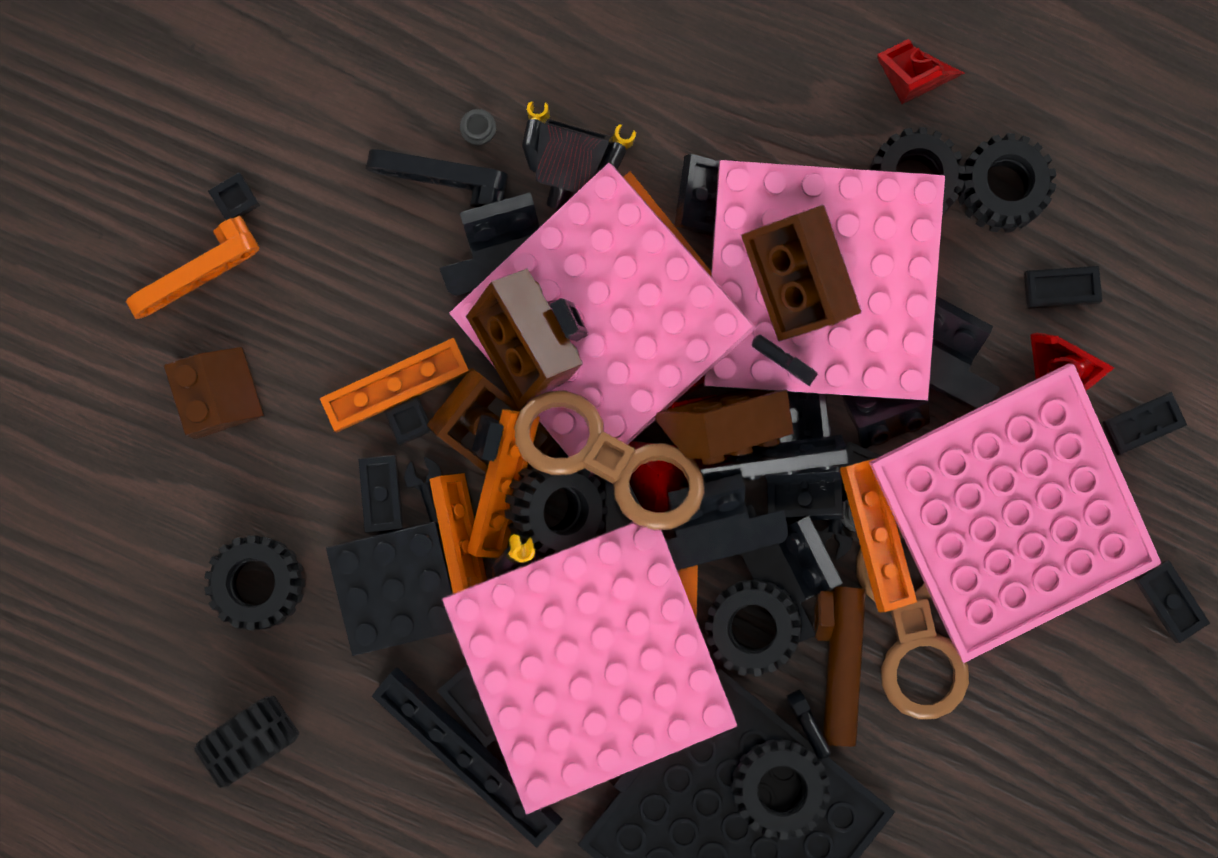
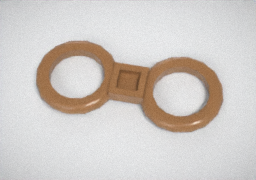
[514,391,704,530]
[856,523,969,720]

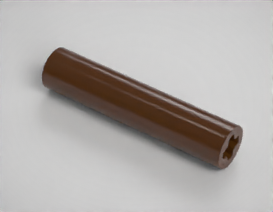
[823,587,866,747]

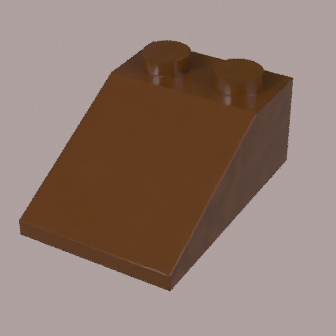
[427,368,560,473]

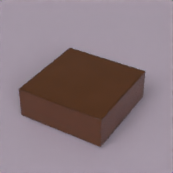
[814,591,835,641]

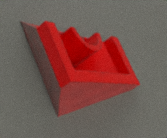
[877,39,965,104]
[1030,332,1114,391]
[628,441,694,513]

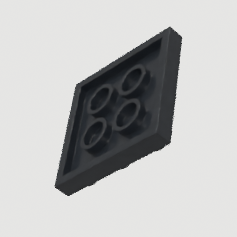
[326,521,454,656]

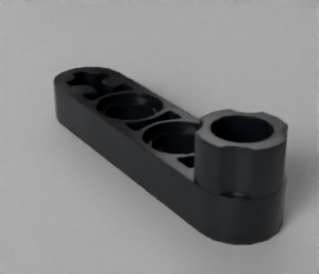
[366,149,508,208]

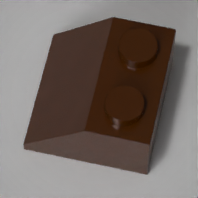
[164,347,265,439]

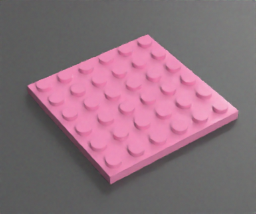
[704,160,945,400]
[449,163,756,477]
[869,364,1162,663]
[442,522,737,814]

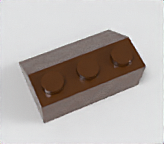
[741,205,862,342]
[466,268,583,410]
[655,390,794,464]

